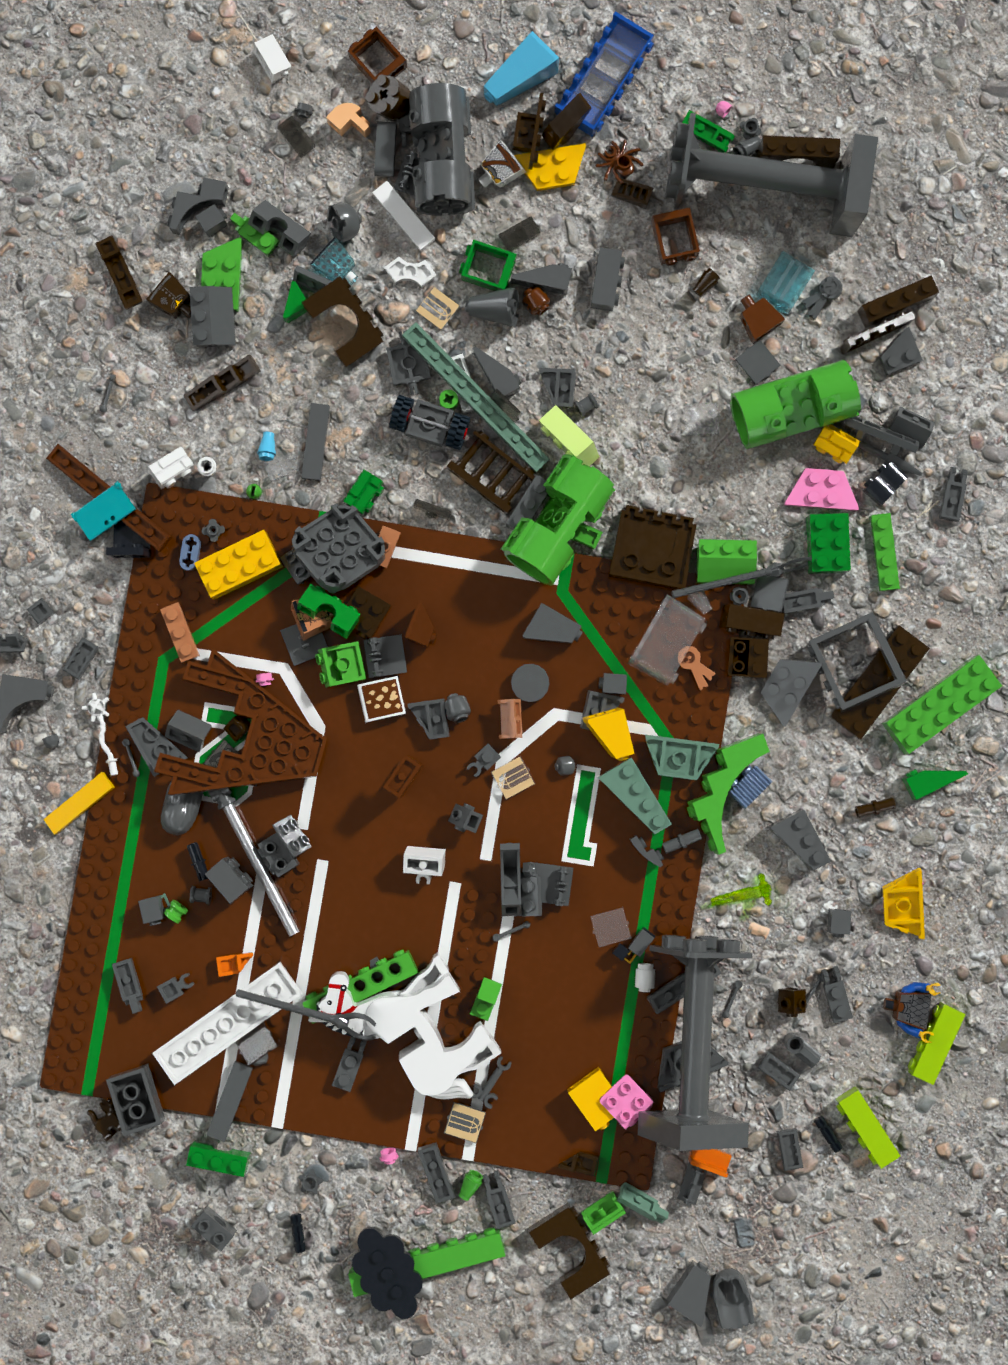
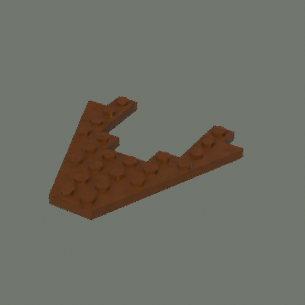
[154,649,327,796]

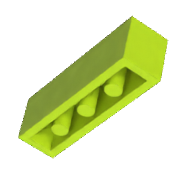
[908,1002,966,1085]
[835,1086,901,1169]

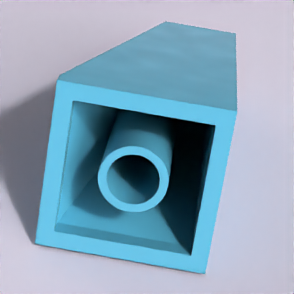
[484,31,559,106]

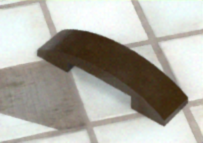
[95,235,143,310]

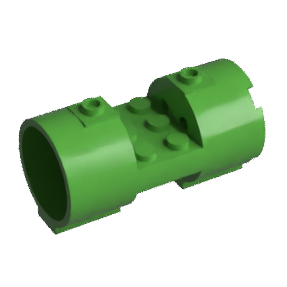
[730,360,861,449]
[501,454,615,586]

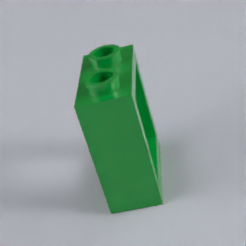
[459,239,517,291]

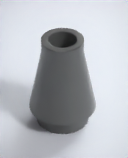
[733,136,761,156]

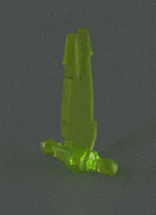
[710,873,772,906]

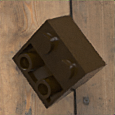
[728,637,769,679]

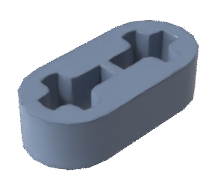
[179,534,201,571]

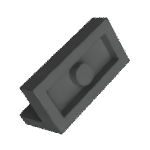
[889,406,935,449]
[165,710,212,752]

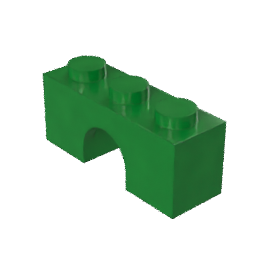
[297,584,360,639]
[186,1141,251,1177]

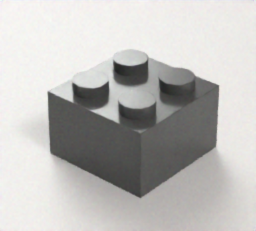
[205,857,254,904]

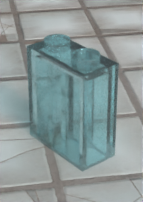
[756,251,815,314]

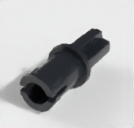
[187,842,208,881]

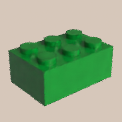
[806,513,851,574]

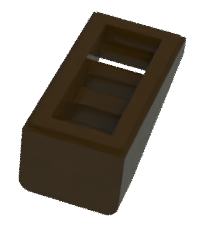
[611,178,654,209]

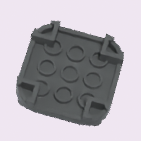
[292,503,385,594]

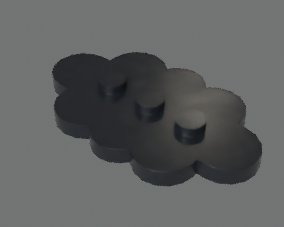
[352,1227,423,1319]

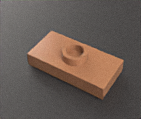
[378,526,401,568]

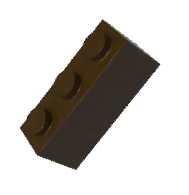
[721,604,785,640]

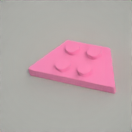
[784,468,859,511]

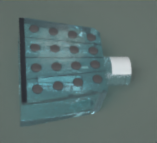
[310,237,358,285]

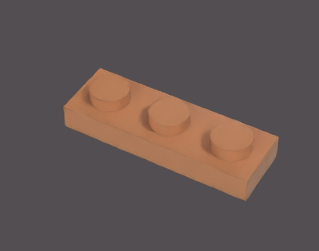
[160,602,200,663]

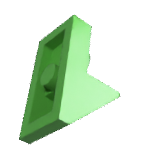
[470,977,502,1021]

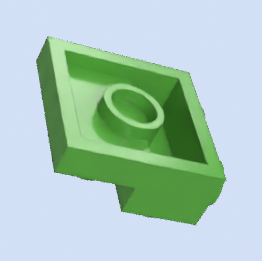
[315,641,366,687]

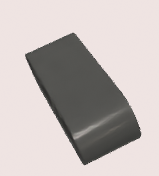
[374,121,397,177]

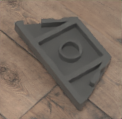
[761,659,823,727]
[657,1041,729,1092]

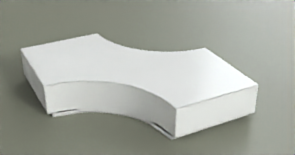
[384,257,437,288]

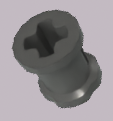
[574,393,599,417]
[189,886,212,905]

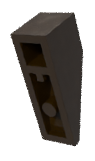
[542,93,591,150]

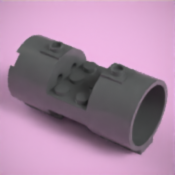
[409,83,475,216]

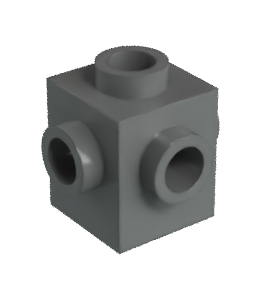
[448,803,483,833]

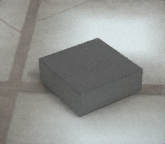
[26,598,55,625]

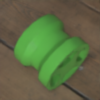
[439,390,459,410]
[163,899,188,924]

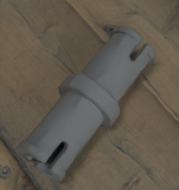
[662,829,702,854]

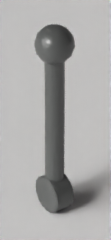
[100,374,116,413]
[122,739,140,777]
[493,921,531,942]
[806,974,824,1008]
[722,980,743,1019]

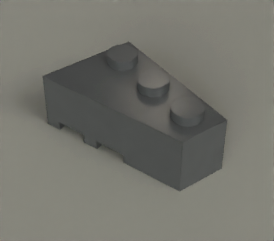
[767,809,831,870]

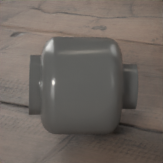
[444,693,471,723]

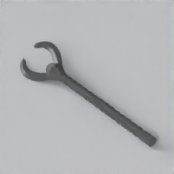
[671,557,812,599]
[236,989,376,1041]

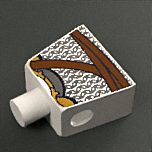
[478,140,526,188]

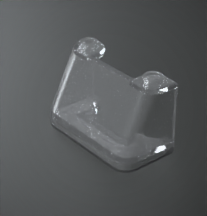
[627,594,707,686]

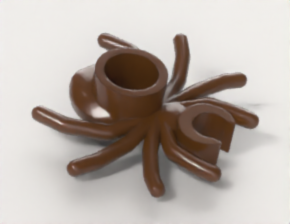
[595,140,643,184]

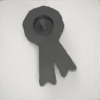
[802,277,842,320]

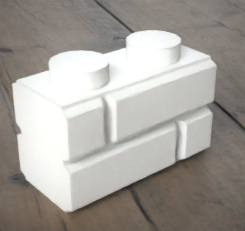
[148,446,194,489]

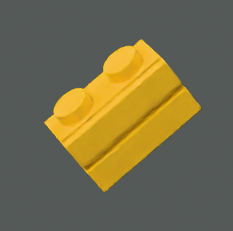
[813,424,860,464]

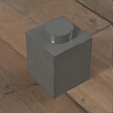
[195,204,228,237]
[598,673,627,695]
[138,895,166,926]
[827,908,852,938]

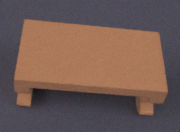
[498,699,523,739]

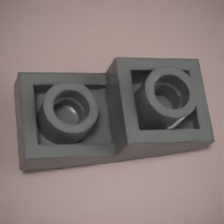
[629,835,664,867]

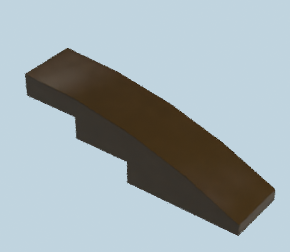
[183,355,261,412]

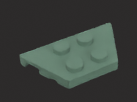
[645,735,719,780]

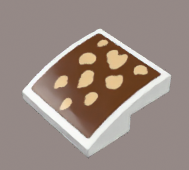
[357,676,406,723]

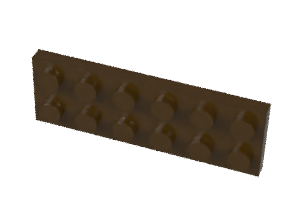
[829,625,930,740]

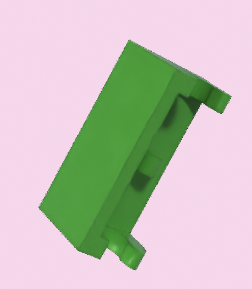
[581,1191,626,1235]

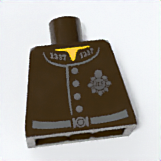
[146,272,191,319]

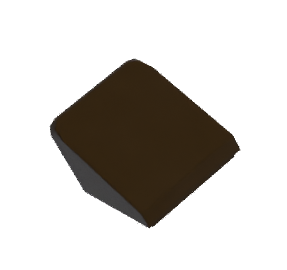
[223,715,251,743]

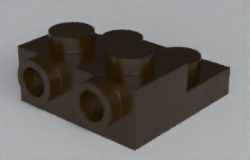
[346,586,391,639]

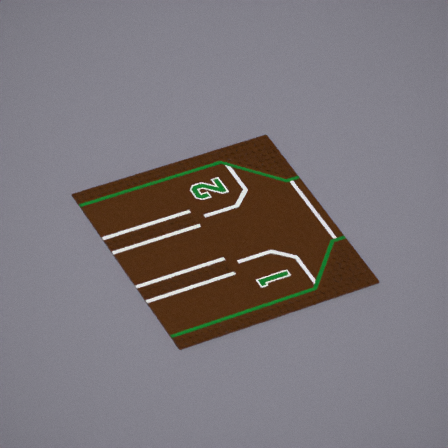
[40,483,747,1190]

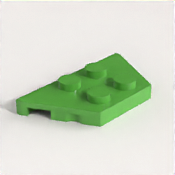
[201,238,243,312]

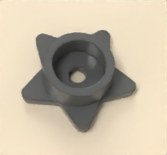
[299,1169,324,1194]

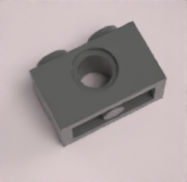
[191,1205,237,1251]

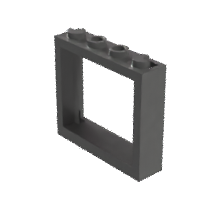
[807,612,907,713]

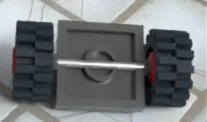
[389,395,471,450]

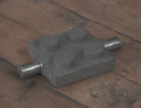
[386,331,431,396]

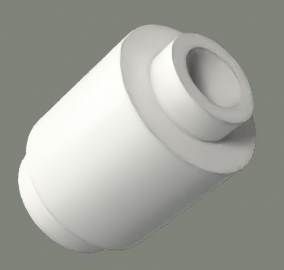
[635,963,655,992]

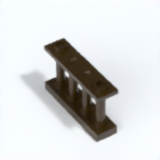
[447,430,535,515]

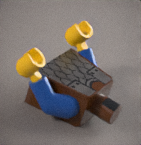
[883,982,941,1043]

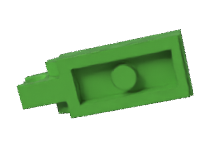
[230,213,280,257]

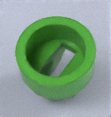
[246,484,262,500]

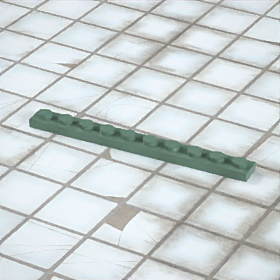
[402,322,550,474]

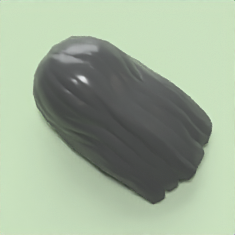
[161,778,203,836]
[713,1268,755,1329]

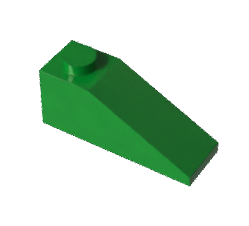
[902,769,968,800]

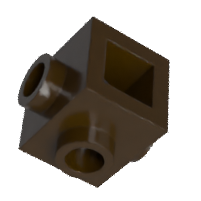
[777,987,807,1017]

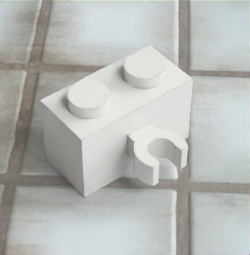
[403,846,446,884]

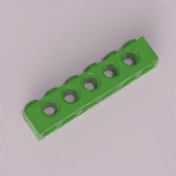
[302,949,419,1024]

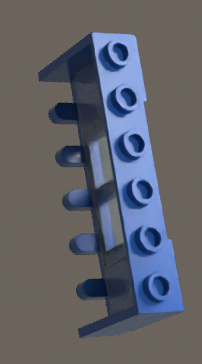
[554,11,654,137]

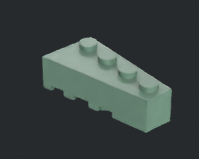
[597,758,672,834]

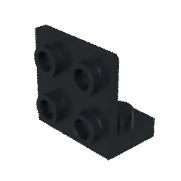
[106,520,151,558]

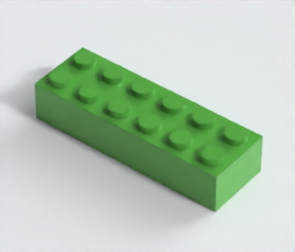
[881,655,1002,754]

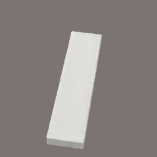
[372,181,435,251]

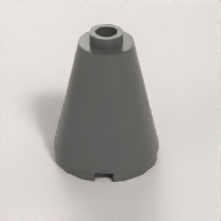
[466,288,519,326]

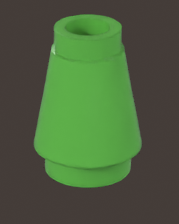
[459,1170,483,1201]

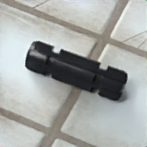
[814,1116,843,1153]
[290,1213,306,1253]

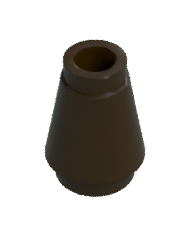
[692,268,720,297]

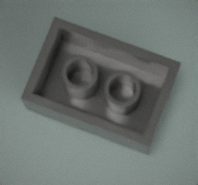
[106,1064,166,1137]

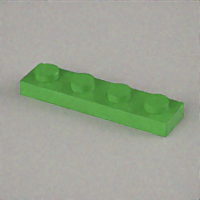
[870,513,900,591]

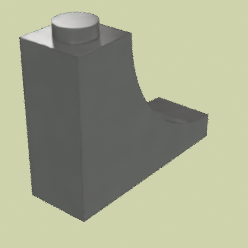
[0,674,54,733]

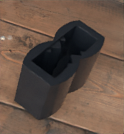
[863,462,908,506]

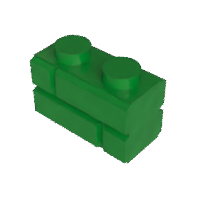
[343,469,385,516]

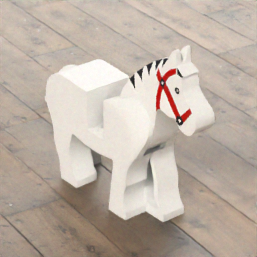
[308,952,501,1099]

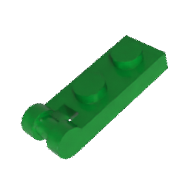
[682,110,735,153]

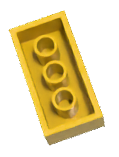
[194,530,283,600]

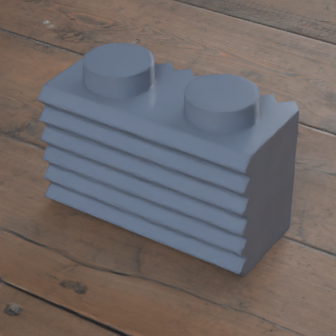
[728,765,772,809]

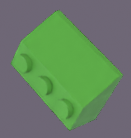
[696,539,757,585]

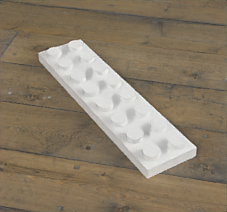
[152,962,303,1085]

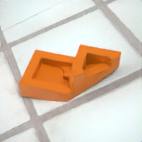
[216,952,253,977]

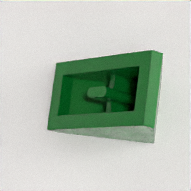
[283,281,307,323]

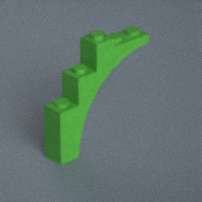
[687,733,770,855]

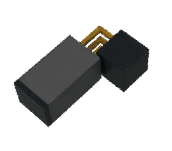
[612,927,656,963]

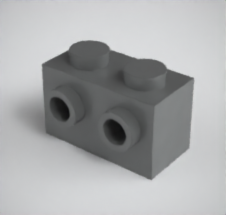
[257,832,300,877]

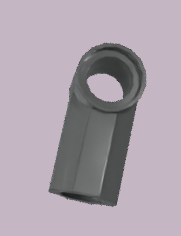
[783,1033,822,1068]

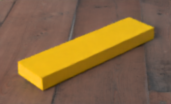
[43,772,115,835]

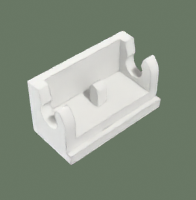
[254,34,291,84]

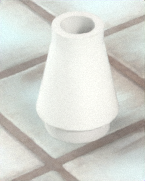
[197,457,216,476]

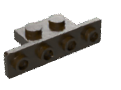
[512,93,546,170]

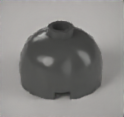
[327,203,362,243]

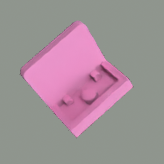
[600,1074,654,1130]

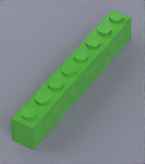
[348,1227,506,1297]

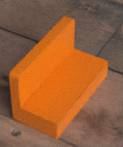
[688,1149,732,1178]

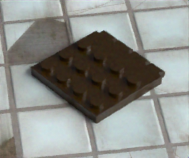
[609,505,697,590]

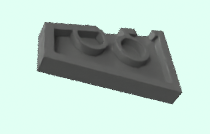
[125,717,188,777]

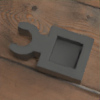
[467,744,501,777]
[157,973,195,1004]

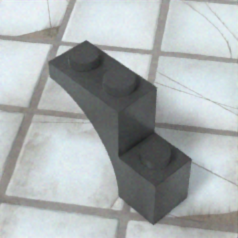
[168,177,229,235]
[500,843,521,916]

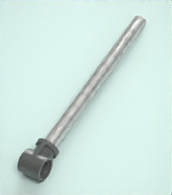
[208,788,299,937]

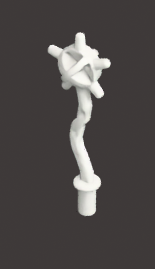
[81,693,118,776]

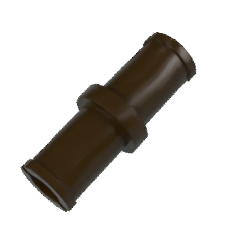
[855,797,896,818]

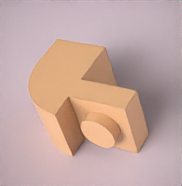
[326,103,371,138]

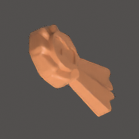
[677,646,715,690]

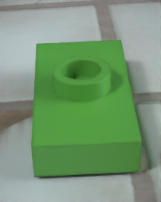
[572,523,603,550]

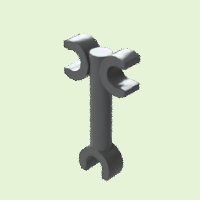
[472,1056,511,1109]

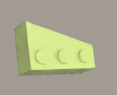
[539,405,600,466]

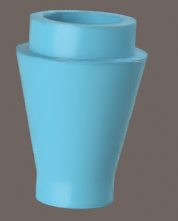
[257,432,276,461]

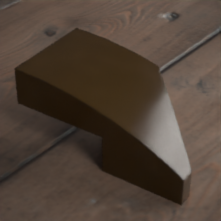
[558,1151,600,1177]

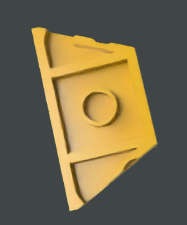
[514,143,586,191]
[882,868,925,939]

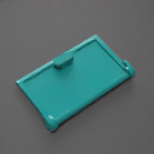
[71,481,136,541]

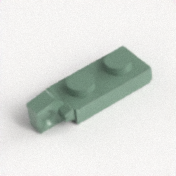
[617,1182,669,1224]

